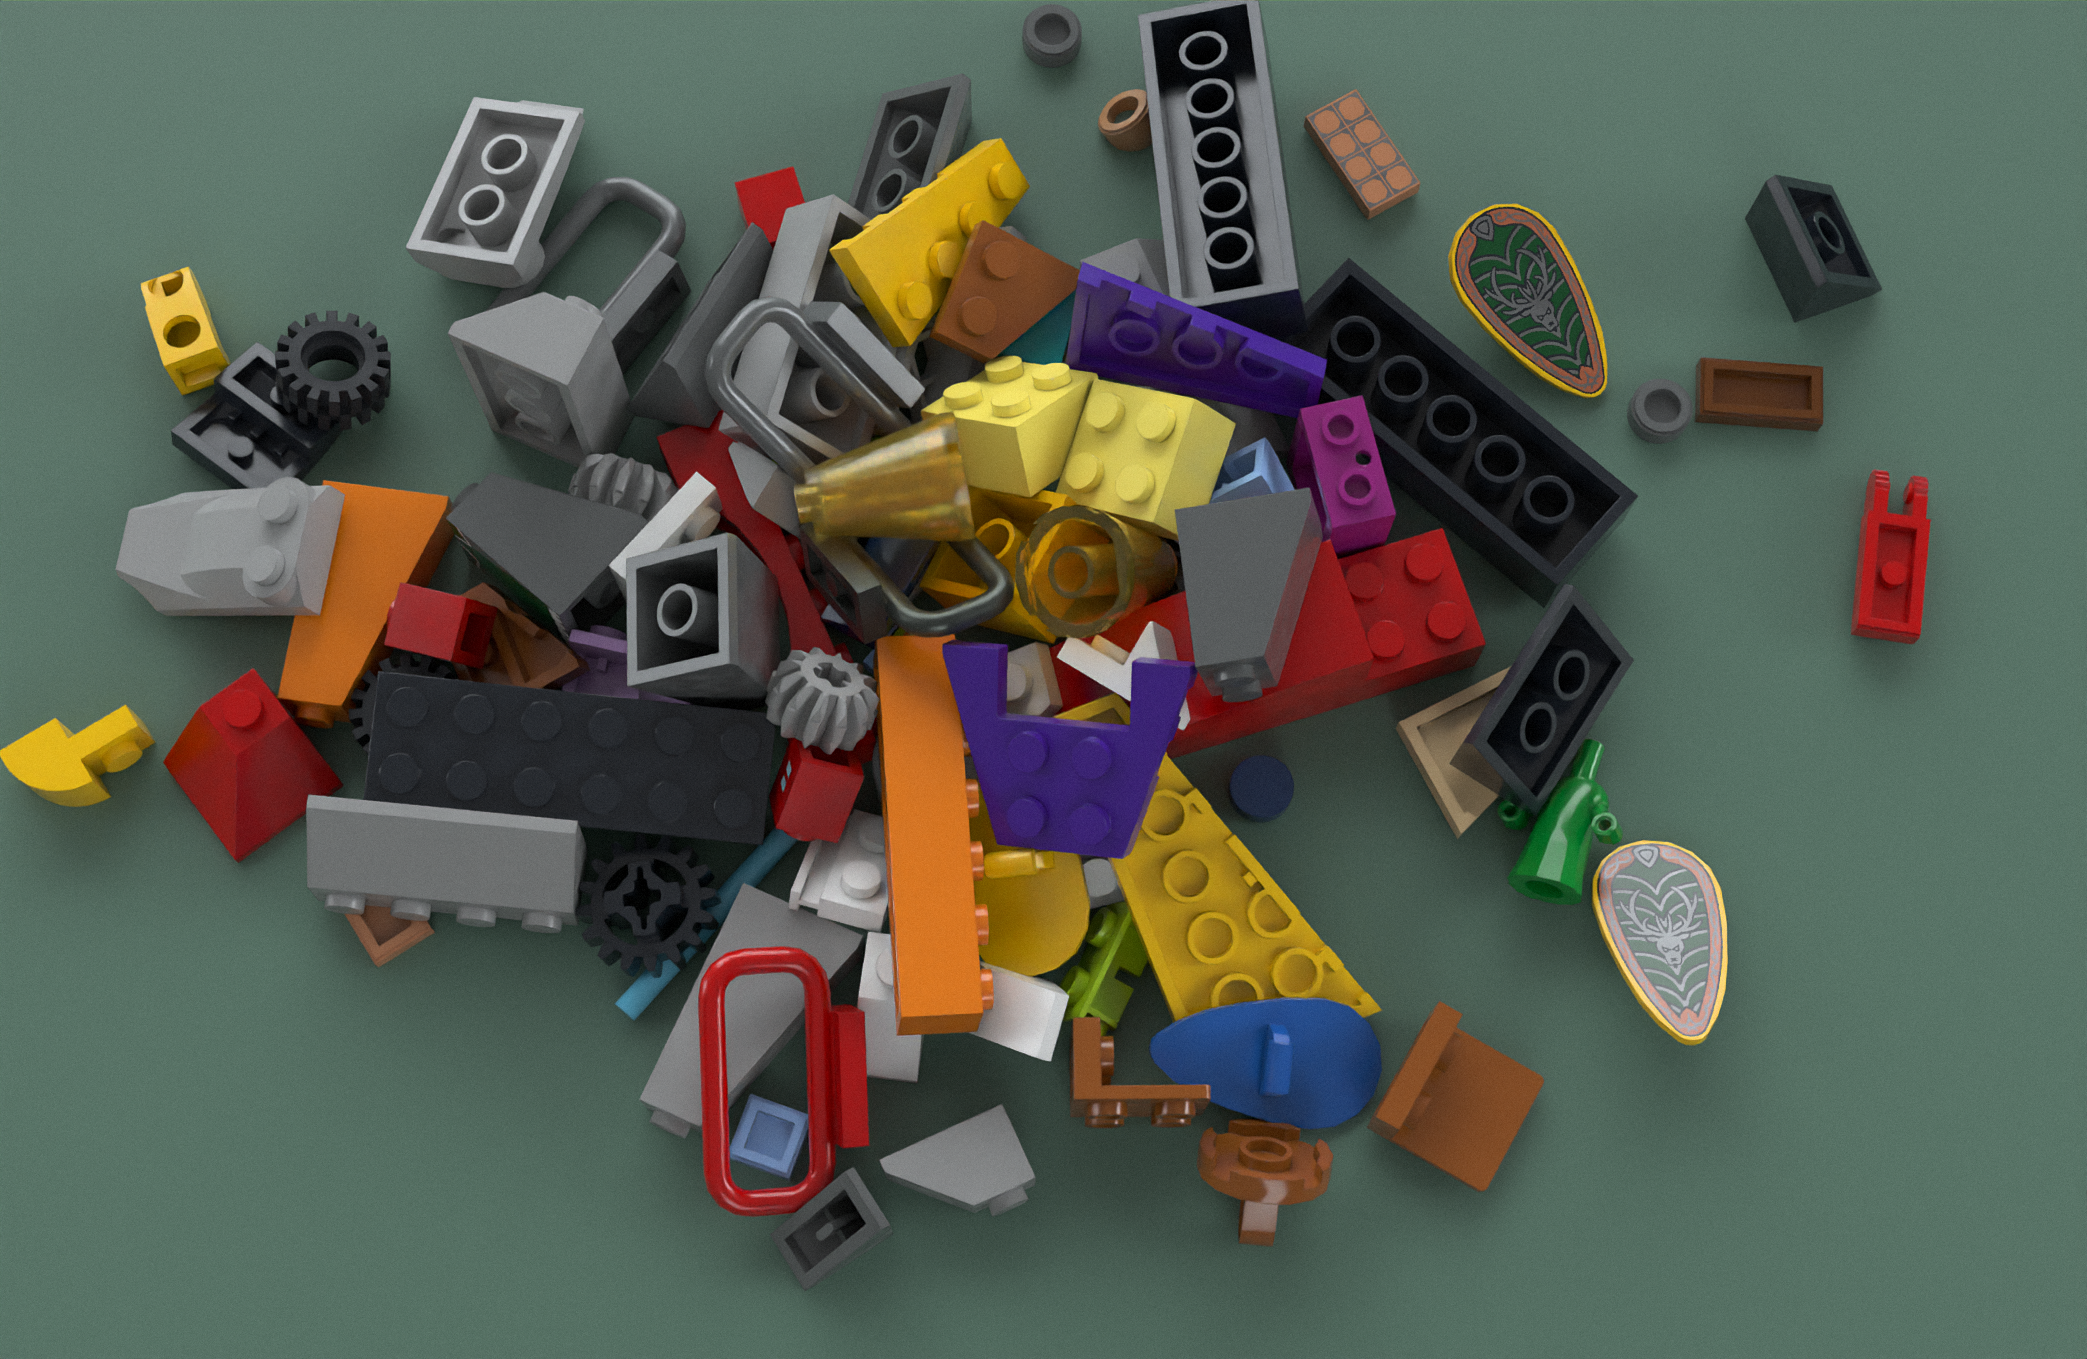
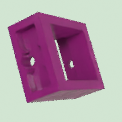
[1286,395,1396,559]

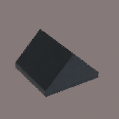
[1745,175,1882,323]

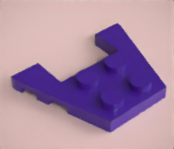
[942,640,1198,859]

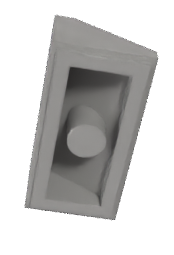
[728,441,819,539]

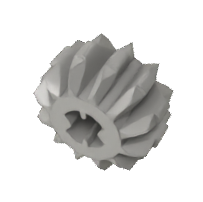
[568,453,679,522]
[765,647,880,755]

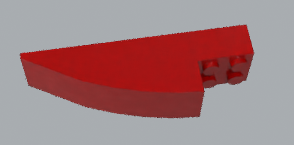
[1049,528,1486,759]

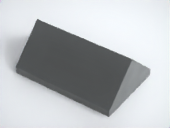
[848,73,972,220]
[626,223,773,428]

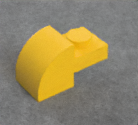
[0,704,155,807]

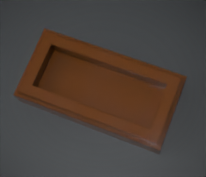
[1695,357,1823,432]

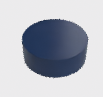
[1228,755,1294,823]

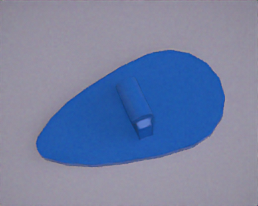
[1149,997,1382,1129]

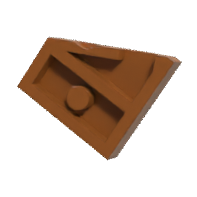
[929,220,1080,364]
[452,582,590,690]

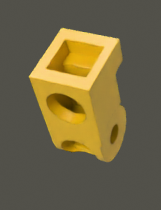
[140,266,230,396]

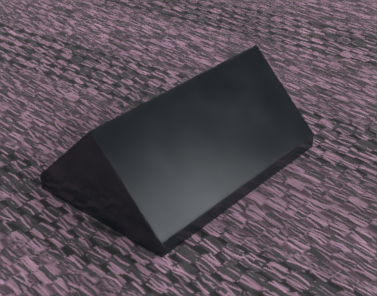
[1449,584,1634,816]

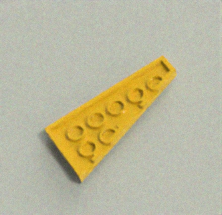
[1052,693,1382,1023]

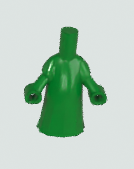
[1497,739,1623,905]

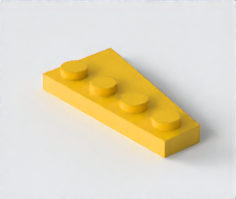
[829,138,1030,347]

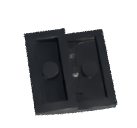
[171,342,343,489]

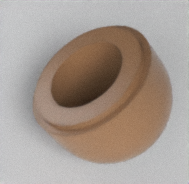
[1098,89,1152,152]

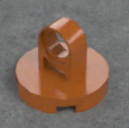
[1196,1119,1333,1247]

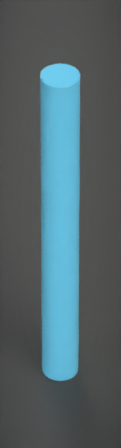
[615,827,798,1021]

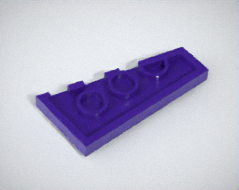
[1066,262,1327,418]

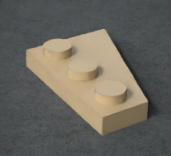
[1396,666,1511,839]

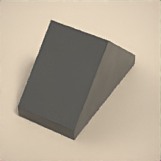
[770,1167,893,1291]

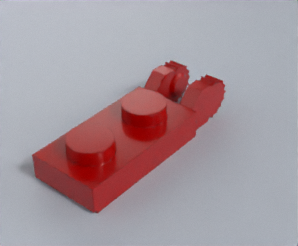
[1851,469,1931,645]

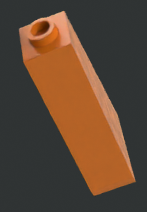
[277,480,454,729]

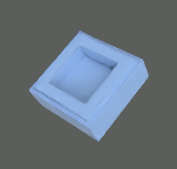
[730,1094,809,1181]

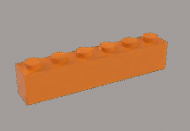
[873,634,994,1036]

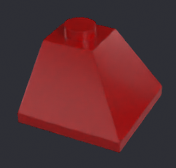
[163,668,344,863]

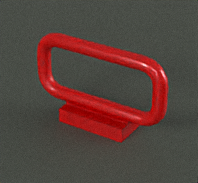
[698,946,869,1217]

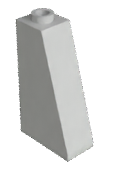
[639,883,866,1138]

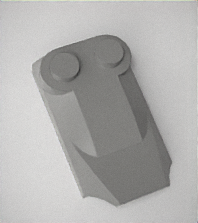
[406,97,585,288]
[115,477,345,616]

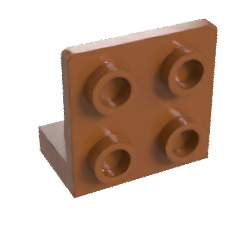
[1366,1001,1544,1192]
[1069,1017,1211,1128]

